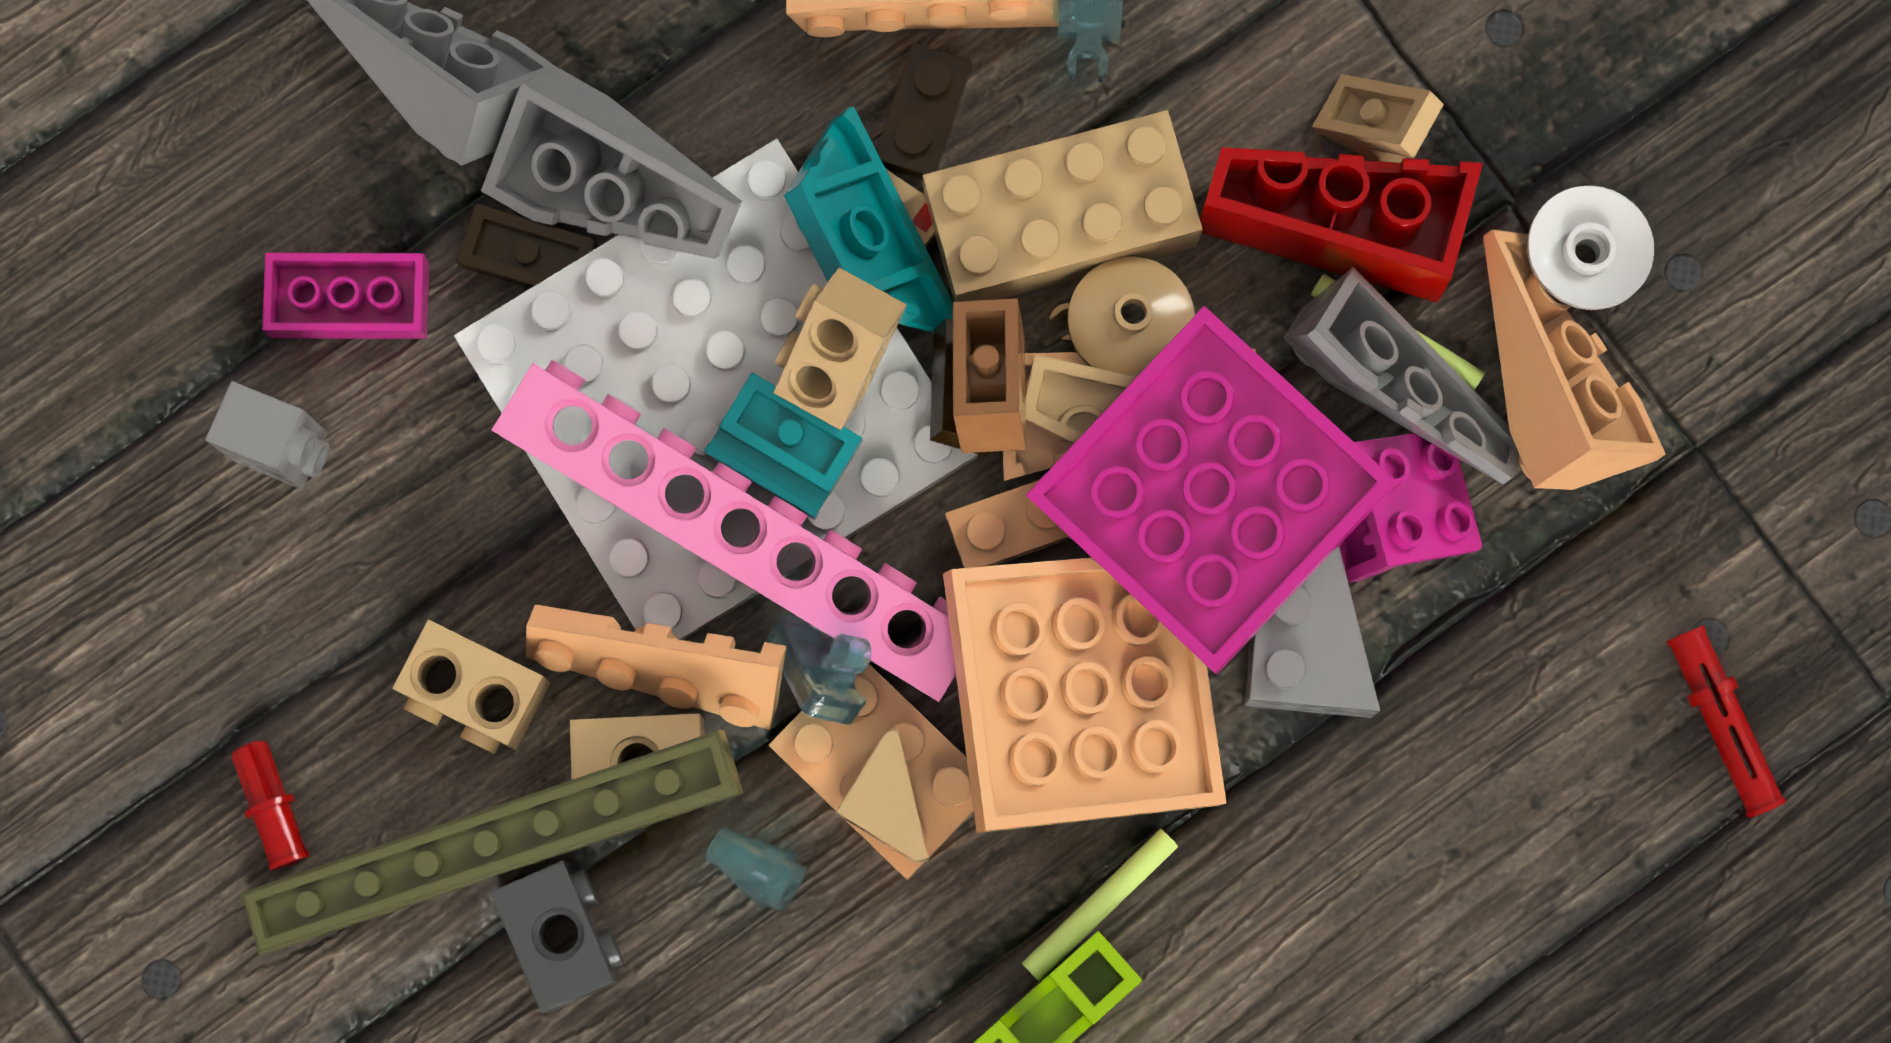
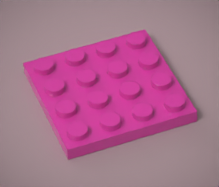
[1026,306,1397,675]

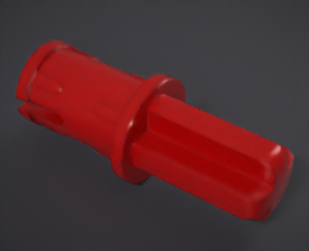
[232,740,310,871]

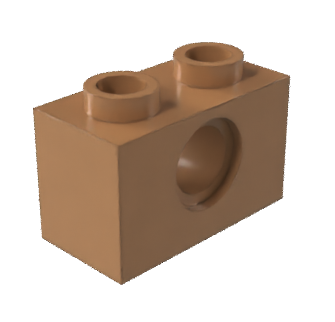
[953,298,1026,453]

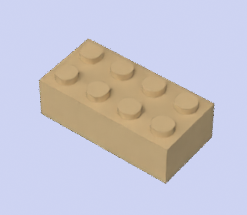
[923,110,1203,302]

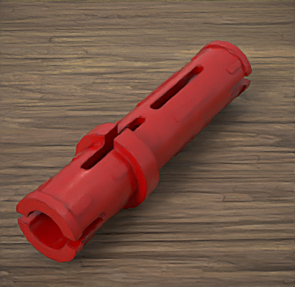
[1666,625,1787,818]

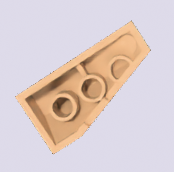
[1483,229,1666,490]

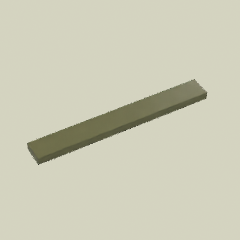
[241,730,744,955]

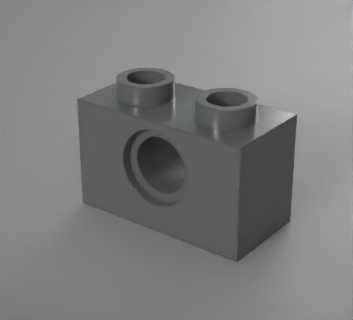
[490,860,624,1013]

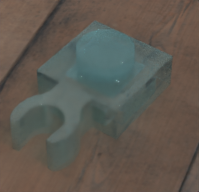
[1058,0,1123,83]

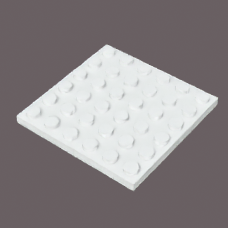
[454,139,978,640]

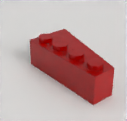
[1200,147,1483,303]

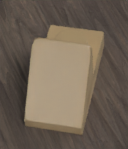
[1312,74,1444,163]

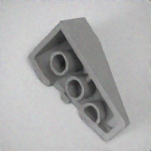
[307,0,556,166]
[481,67,742,259]
[1283,267,1519,484]

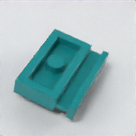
[703,372,863,520]

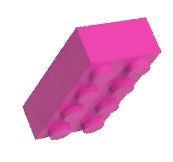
[262,253,430,339]

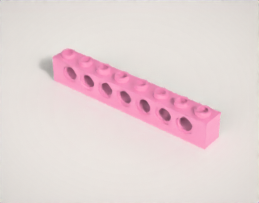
[492,360,956,702]

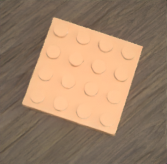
[943,558,1226,833]

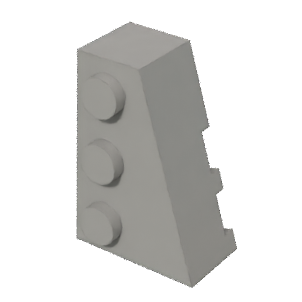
[1244,546,1380,718]

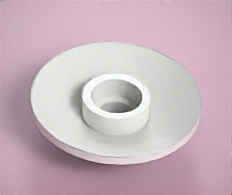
[1527,186,1654,310]

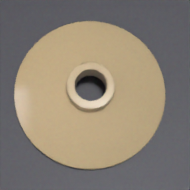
[1068,256,1195,377]

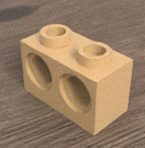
[773,268,907,430]
[392,619,551,754]

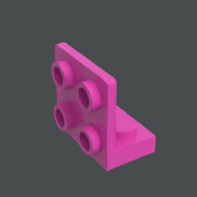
[1339,433,1482,583]

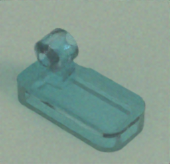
[767,614,871,724]

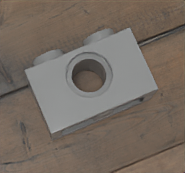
[205,381,329,490]

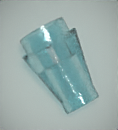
[705,827,806,912]

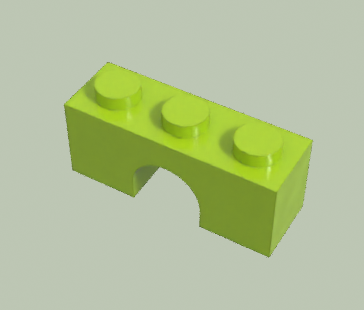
[973,931,1143,1043]

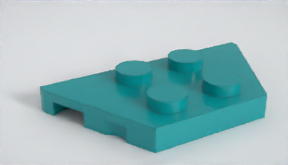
[784,106,953,332]

